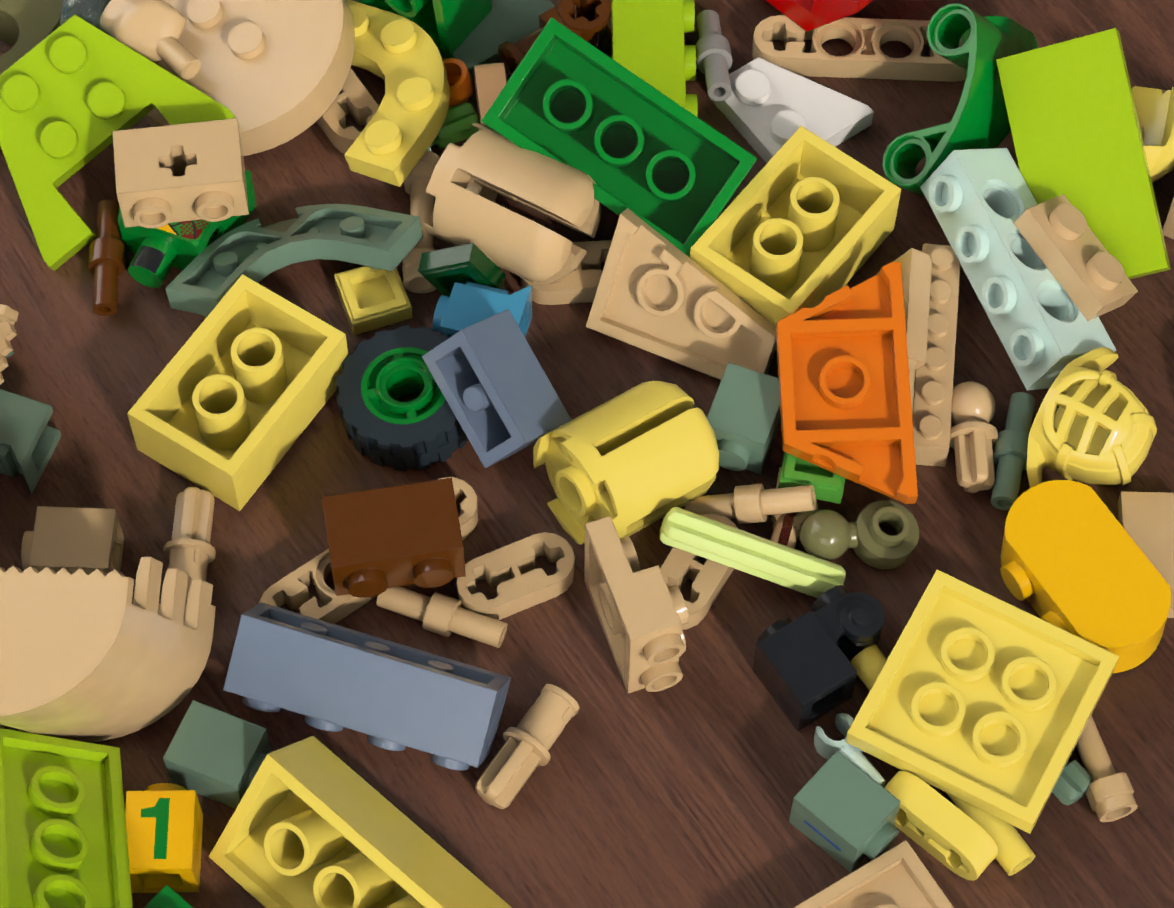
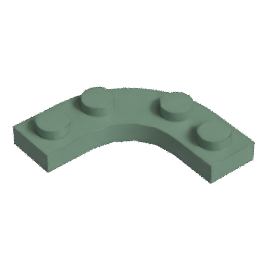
[165,204,423,317]

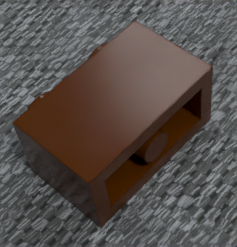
[321,478,466,598]

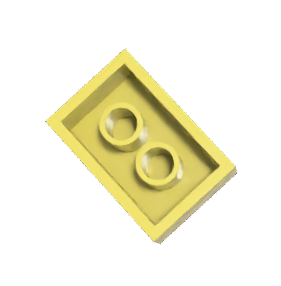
[690,126,901,326]
[127,274,349,511]

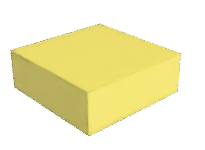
[334,266,412,335]

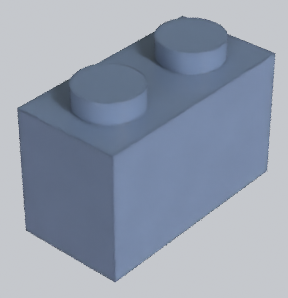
[422,309,571,468]

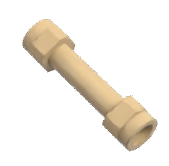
[402,151,440,293]
[1075,715,1138,823]

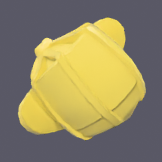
[1026,347,1157,488]

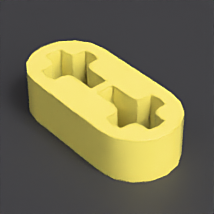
[884,771,998,881]

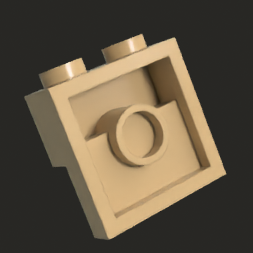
[584,516,689,694]

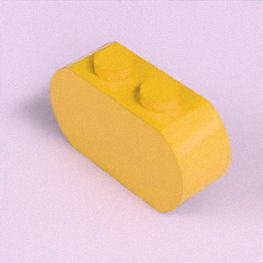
[1000,480,1171,673]

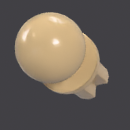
[949,381,998,493]

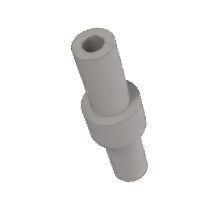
[695,10,733,101]

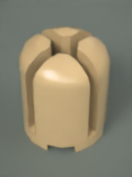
[423,123,601,285]

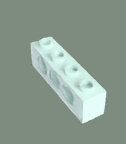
[920,148,1116,391]

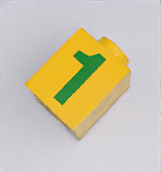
[125,783,203,893]

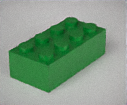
[481,17,758,258]

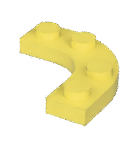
[344,0,450,187]

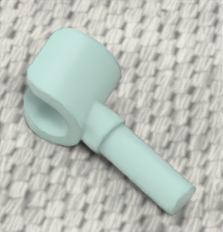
[814,713,886,787]

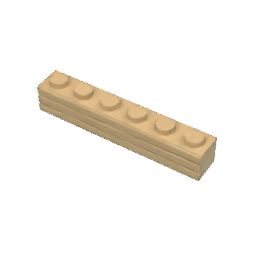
[912,243,960,467]

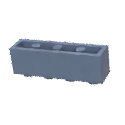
[223,602,511,770]

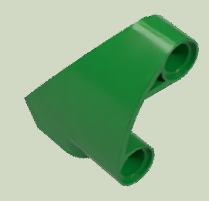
[882,3,1039,198]

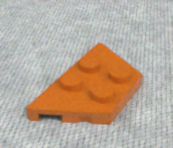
[776,262,918,504]

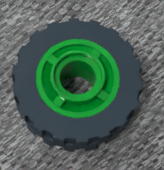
[336,325,468,471]

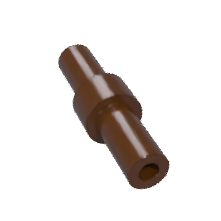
[88,200,126,316]

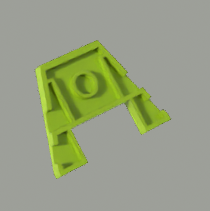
[0,14,236,271]

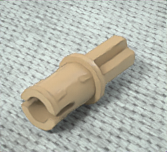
[163,487,216,606]
[475,684,580,809]

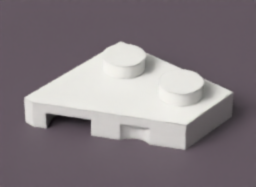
[711,57,874,163]

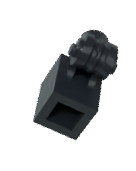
[753,585,884,731]

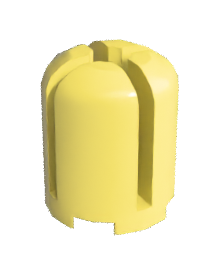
[533,381,719,545]

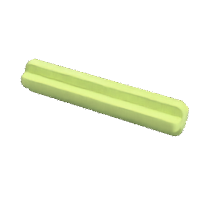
[659,507,846,598]

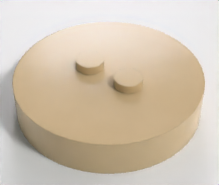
[114,0,355,156]

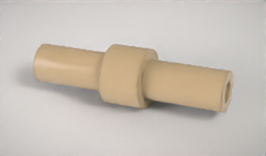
[685,484,816,524]
[376,586,508,648]

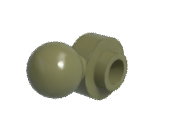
[800,500,919,570]

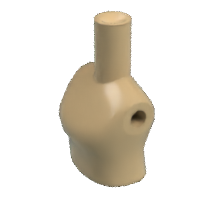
[100,0,201,80]

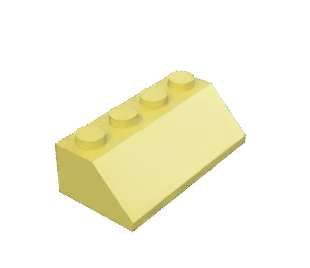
[209,736,512,908]

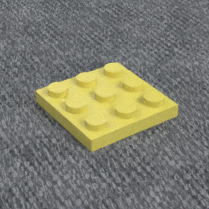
[846,570,1119,834]

